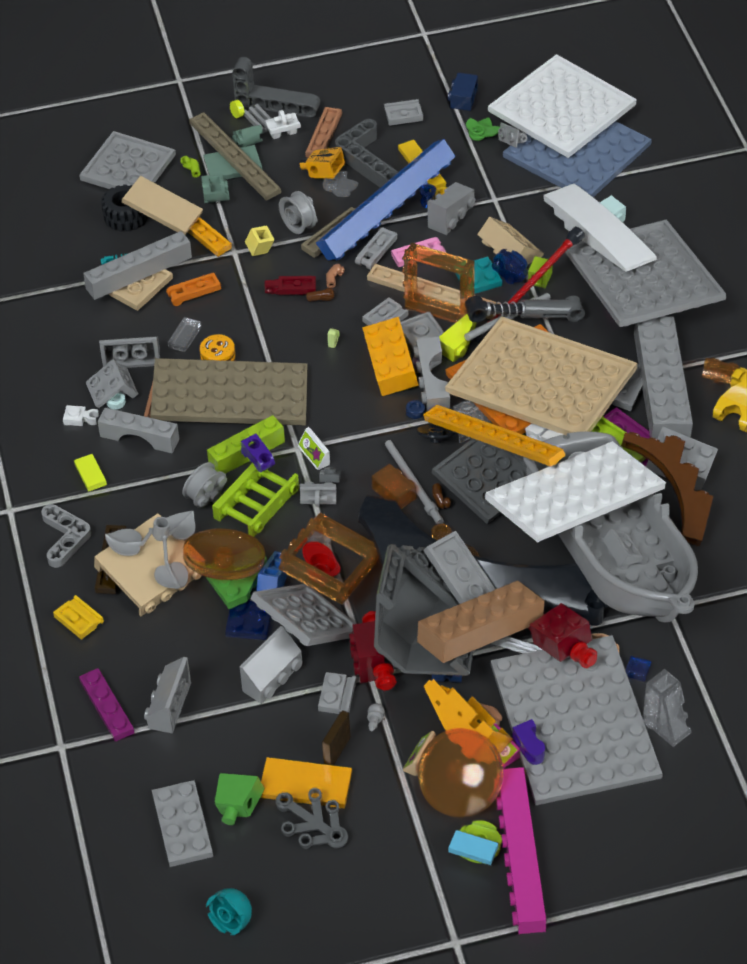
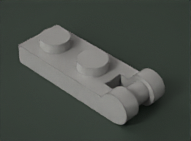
[355,227,397,270]

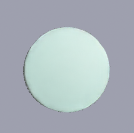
[106,392,126,410]

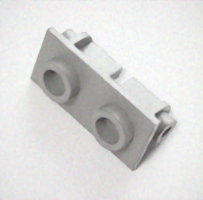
[498,122,527,147]

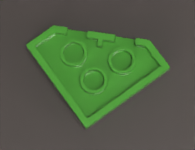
[204,547,267,609]

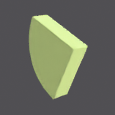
[328,328,340,348]

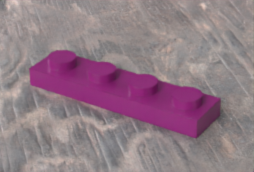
[79,668,134,742]

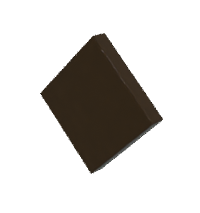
[322,710,351,766]

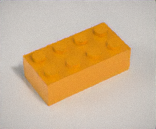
[362,316,419,396]

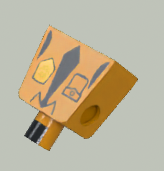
[300,147,345,179]

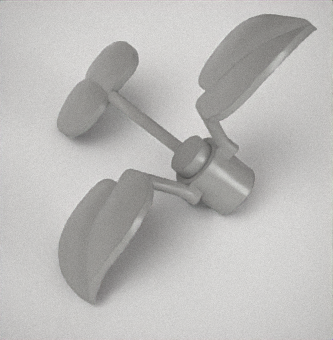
[105,511,195,589]

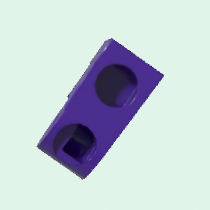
[241,433,275,472]
[512,719,545,765]

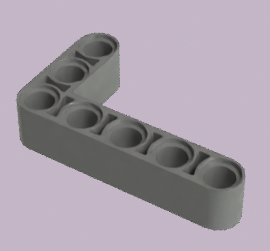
[232,57,321,117]
[335,119,398,188]

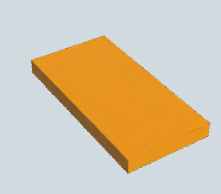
[260,757,352,809]

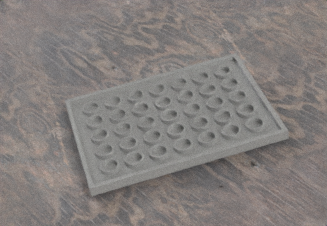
[565,220,726,327]
[491,635,662,805]

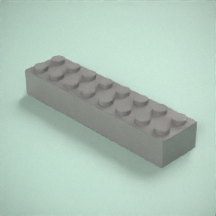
[634,316,693,439]

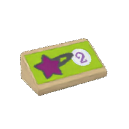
[403,731,436,776]

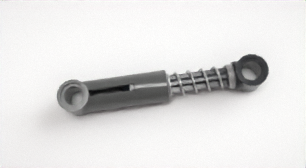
[465,296,585,322]

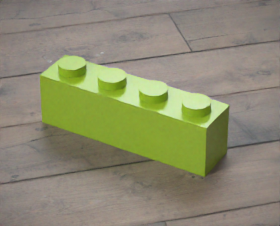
[207,415,285,474]

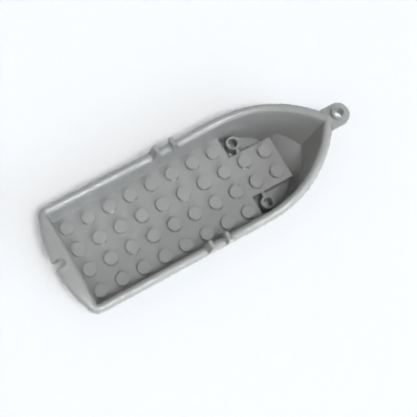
[523,431,698,622]

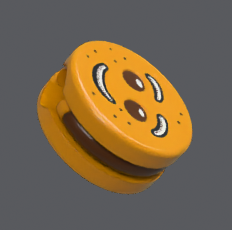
[200,334,236,361]

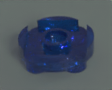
[492,249,528,284]

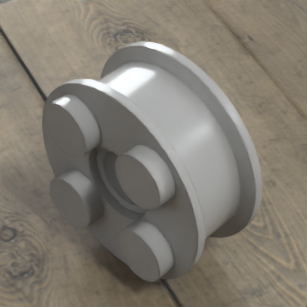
[279,191,318,234]
[182,462,227,508]

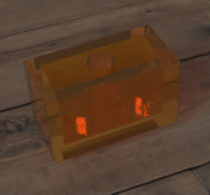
[372,464,416,509]

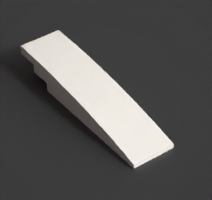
[544,184,657,272]

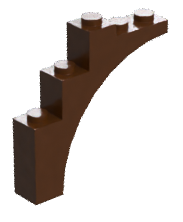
[621,432,713,546]

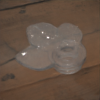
[323,171,358,197]

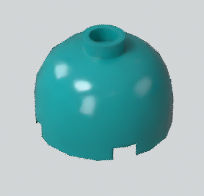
[206,888,252,935]

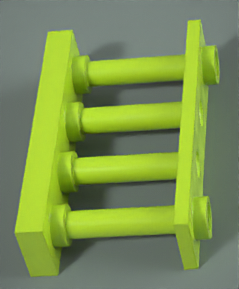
[212,463,300,539]

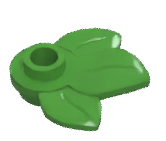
[466,118,500,141]

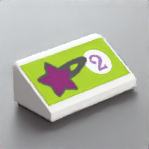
[298,427,330,470]

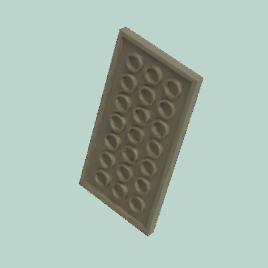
[150,358,307,425]

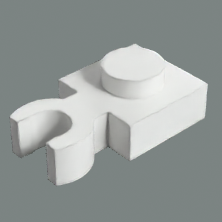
[63,405,99,426]

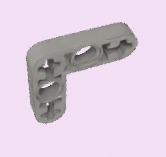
[41,504,91,568]

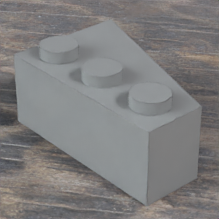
[428,182,476,235]

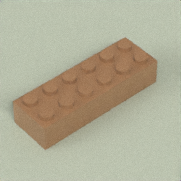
[417,581,544,663]

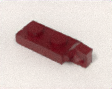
[265,276,316,295]

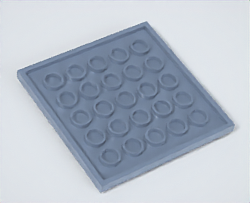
[503,121,652,197]

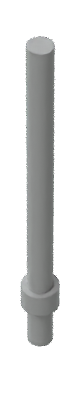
[464,293,551,341]
[385,440,444,525]

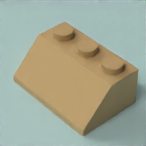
[477,216,544,268]

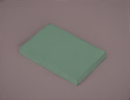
[203,145,263,180]

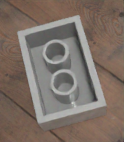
[646,427,718,491]

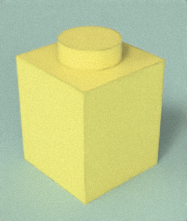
[245,226,274,256]

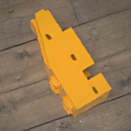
[424,679,513,764]

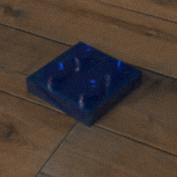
[225,600,271,640]

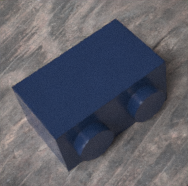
[448,73,478,111]

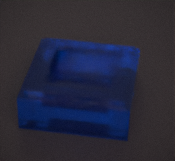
[625,656,651,682]

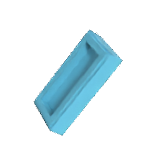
[448,830,498,865]

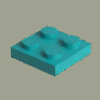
[454,257,502,294]

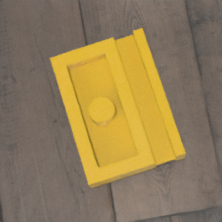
[53,595,104,640]

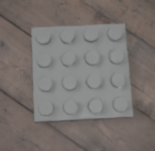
[79,131,176,189]
[251,583,356,646]

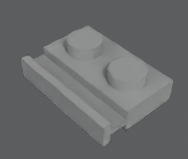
[384,99,423,126]
[363,297,408,326]
[318,672,356,714]

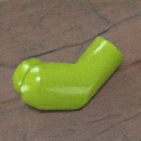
[180,156,200,178]

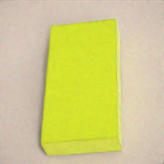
[74,454,107,492]

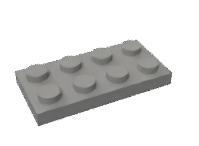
[423,531,495,604]
[152,780,213,867]

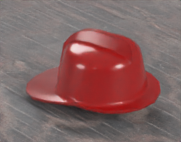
[302,542,341,586]

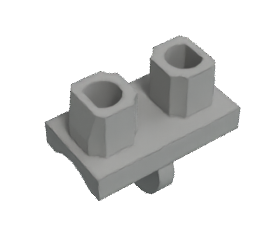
[300,482,337,507]

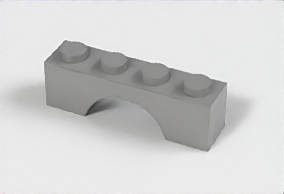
[413,336,450,411]
[98,408,179,453]

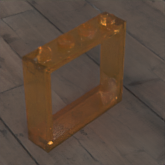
[402,242,474,323]
[278,513,379,605]

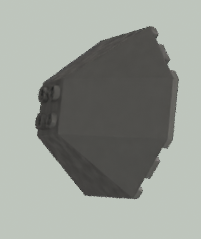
[374,544,473,676]

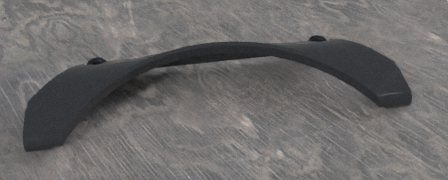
[358,495,609,626]

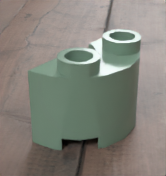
[232,125,263,147]
[201,174,230,203]

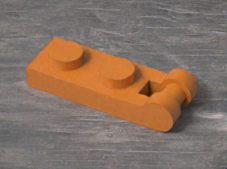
[166,272,221,306]

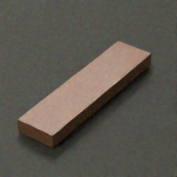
[305,107,342,157]

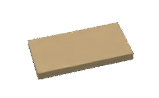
[122,176,203,235]

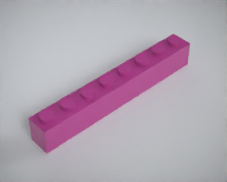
[494,767,546,934]

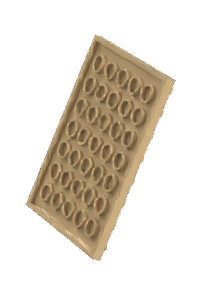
[445,316,637,436]

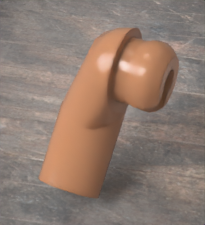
[326,264,345,288]
[480,703,502,726]

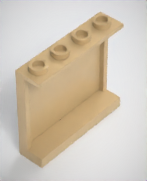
[94,514,205,616]

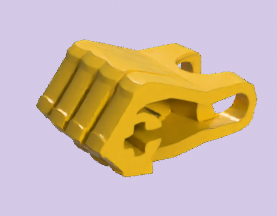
[713,367,747,433]

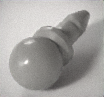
[367,703,385,731]

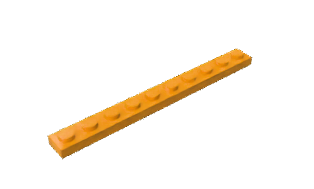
[423,405,566,467]

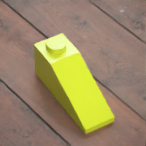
[439,314,477,362]

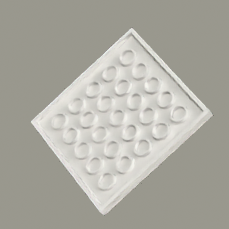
[488,54,636,158]

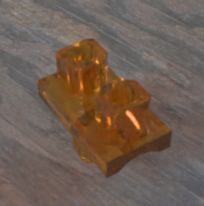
[702,358,739,384]

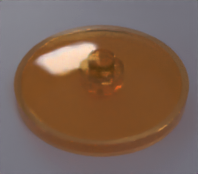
[183,529,265,580]
[418,728,503,817]

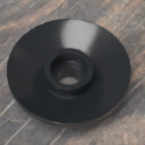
[417,425,456,443]

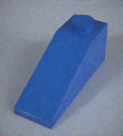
[257,551,294,591]

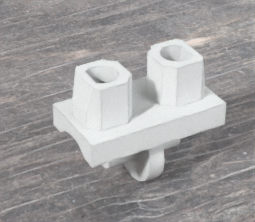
[265,110,301,139]

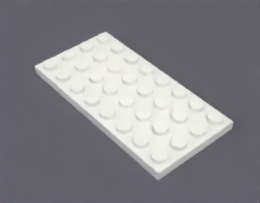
[485,441,666,542]

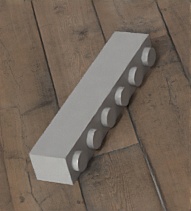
[84,231,192,300]

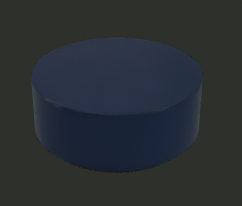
[406,400,425,419]

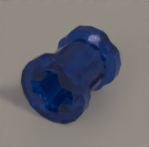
[420,184,436,208]

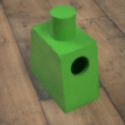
[215,773,265,825]

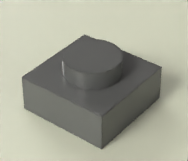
[319,467,341,482]

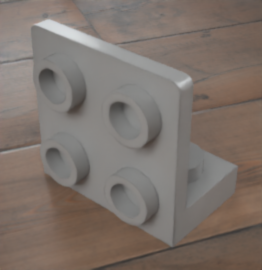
[86,359,138,408]

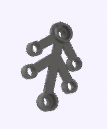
[276,788,348,849]

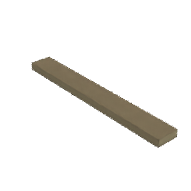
[189,112,281,200]

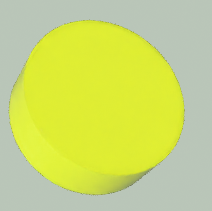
[230,100,244,118]

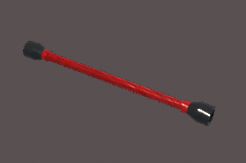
[473,226,585,344]

